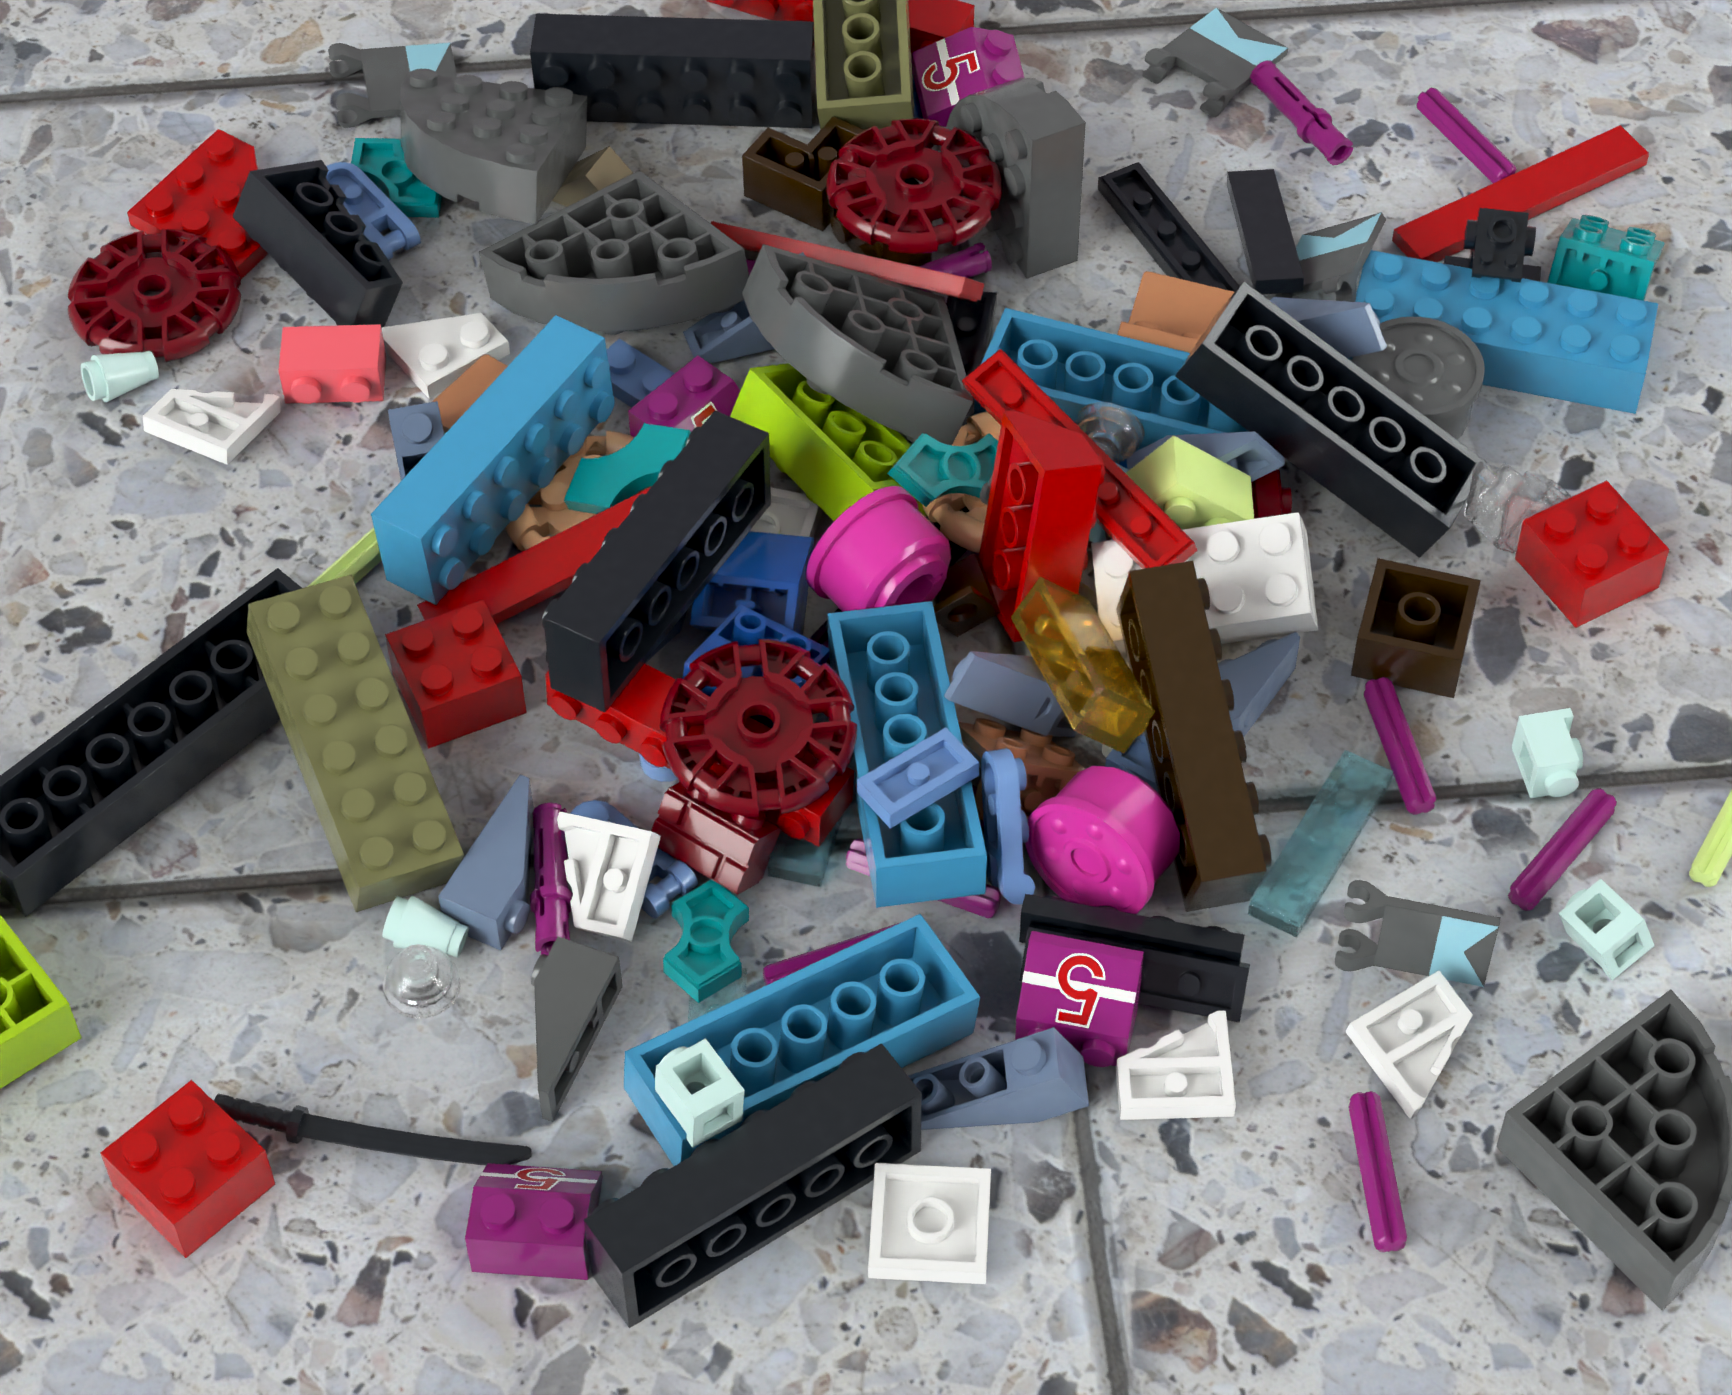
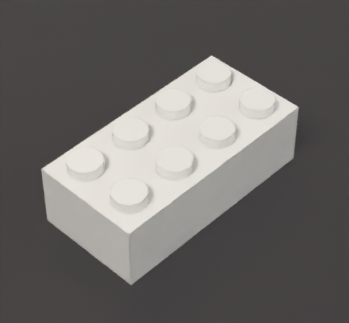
[1091,512,1318,658]

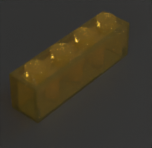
[1011,577,1155,753]

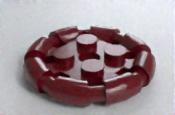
[826,118,1002,254]
[67,229,241,362]
[660,639,857,817]

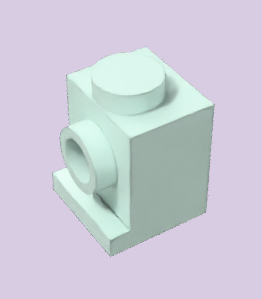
[1511,708,1583,799]
[1558,878,1654,981]
[655,1038,745,1148]

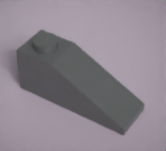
[531,936,623,1122]

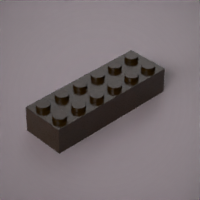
[1116,561,1272,912]

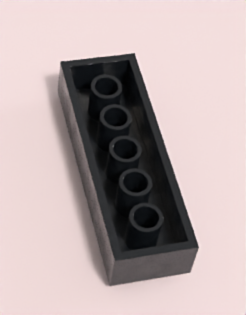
[530,13,815,128]
[1175,281,1488,558]
[542,411,771,712]
[584,1043,922,1328]

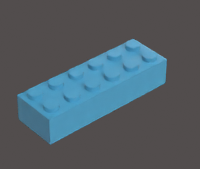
[1348,250,1659,414]
[974,308,1249,452]
[371,315,615,605]
[828,601,987,908]
[624,914,980,1166]

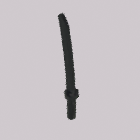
[214,1093,532,1166]

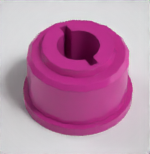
[806,486,951,612]
[1025,766,1180,914]

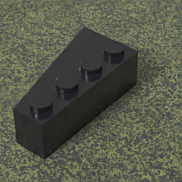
[233,160,403,328]

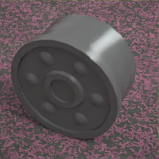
[1352,317,1485,439]

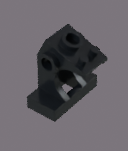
[1444,208,1541,283]

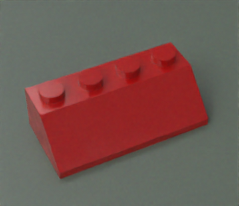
[979,410,1105,642]

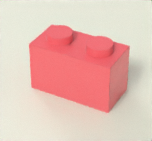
[279,324,387,404]

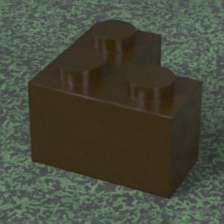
[742,116,864,231]

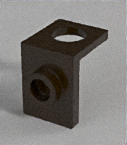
[933,553,1001,637]

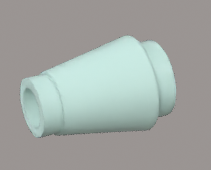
[81,351,159,402]
[382,895,469,958]

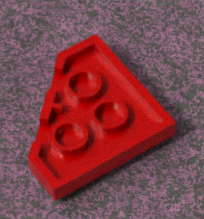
[127,129,268,279]

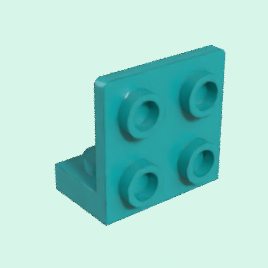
[1547,215,1665,301]

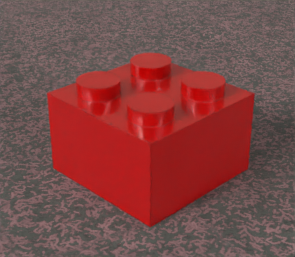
[1515,480,1669,628]
[385,600,527,749]
[100,1080,275,1258]

